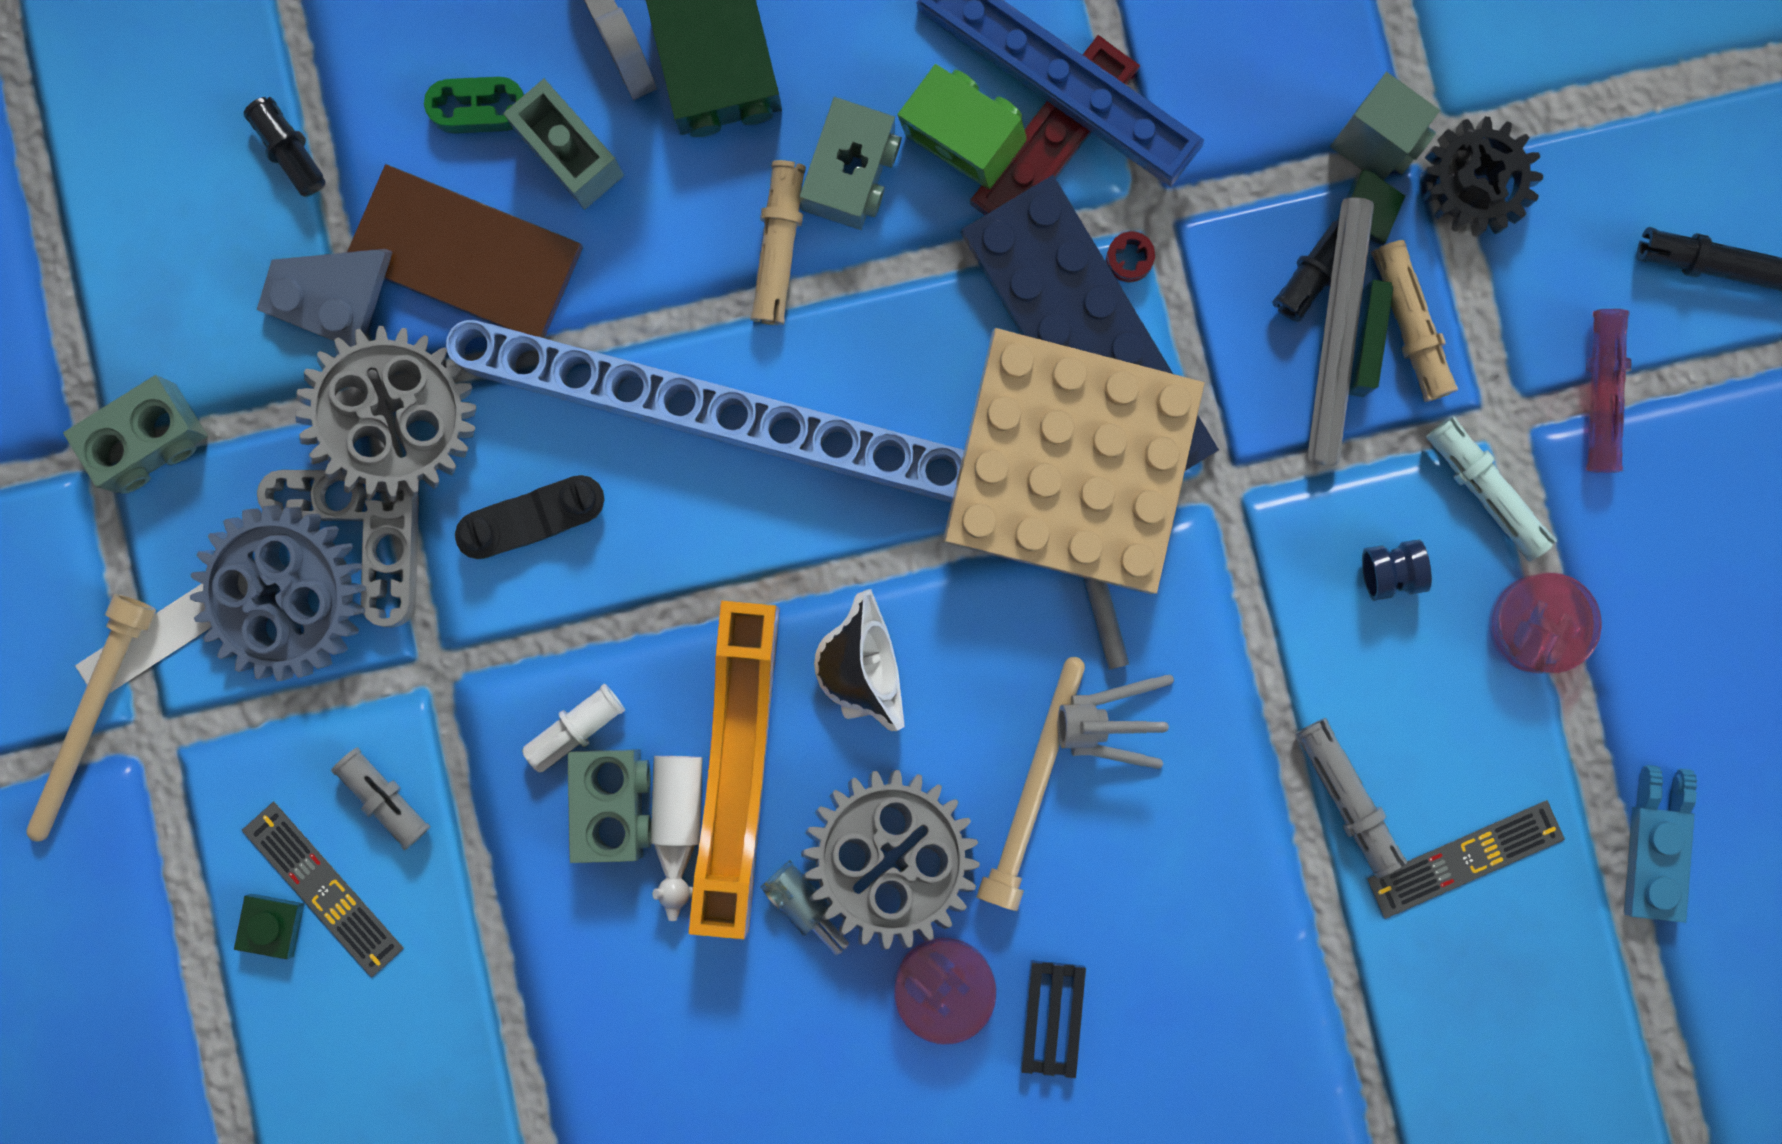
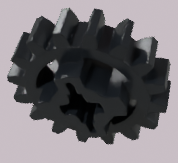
[1420,116,1543,237]

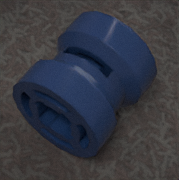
[1362,539,1432,601]

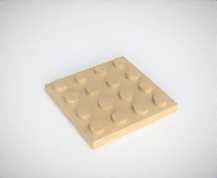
[942,328,1205,594]

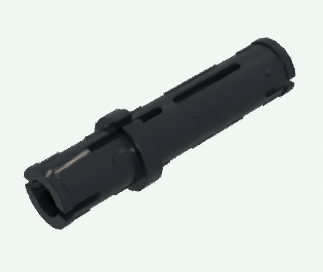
[1637,227,1782,291]

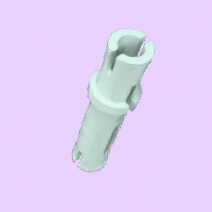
[1426,415,1557,562]

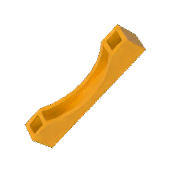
[688,600,780,939]

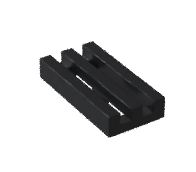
[1020,960,1086,1078]

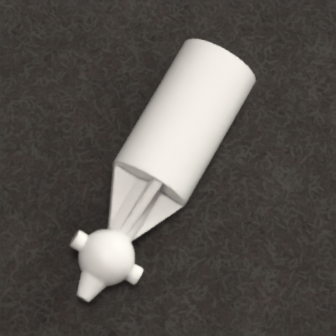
[651,756,703,921]

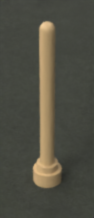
[26,594,156,842]
[976,657,1085,911]

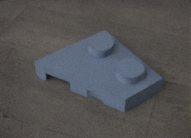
[257,249,392,347]

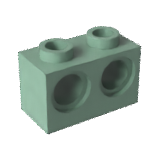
[63,375,208,494]
[568,749,651,863]

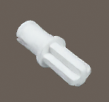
[522,684,625,772]

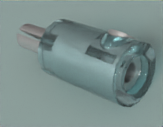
[760,860,849,955]

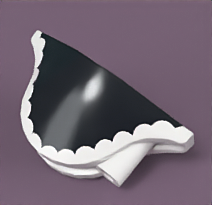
[814,589,905,731]

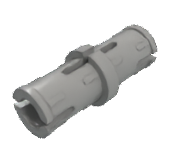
[331,747,431,851]

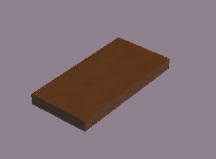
[347,164,583,338]

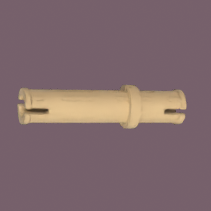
[750,160,806,325]
[1371,240,1458,402]

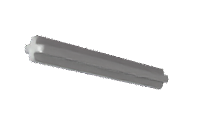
[1307,197,1374,466]

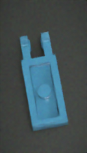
[1624,765,1697,923]

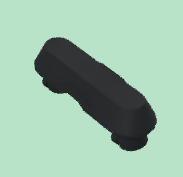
[455,475,605,559]

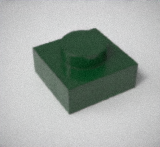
[234,894,304,959]

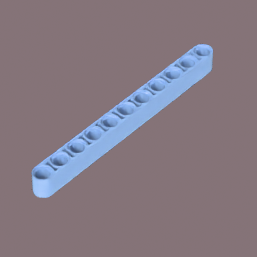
[446,320,964,503]

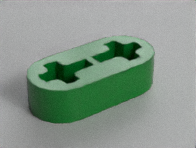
[424,77,525,133]

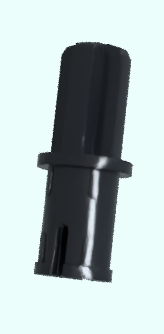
[243,97,326,197]
[1272,220,1339,322]

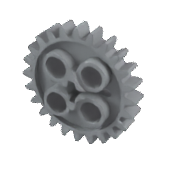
[295,326,476,502]
[801,770,980,950]

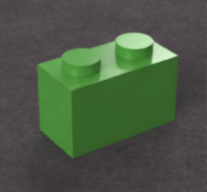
[897,64,1027,190]

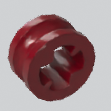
[1106,231,1156,283]

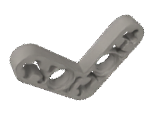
[584,0,657,101]
[257,470,419,628]

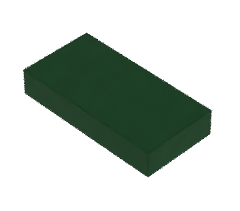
[1349,280,1393,397]

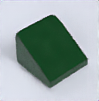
[1337,169,1405,245]

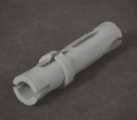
[1295,718,1408,878]

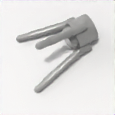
[1057,675,1174,769]

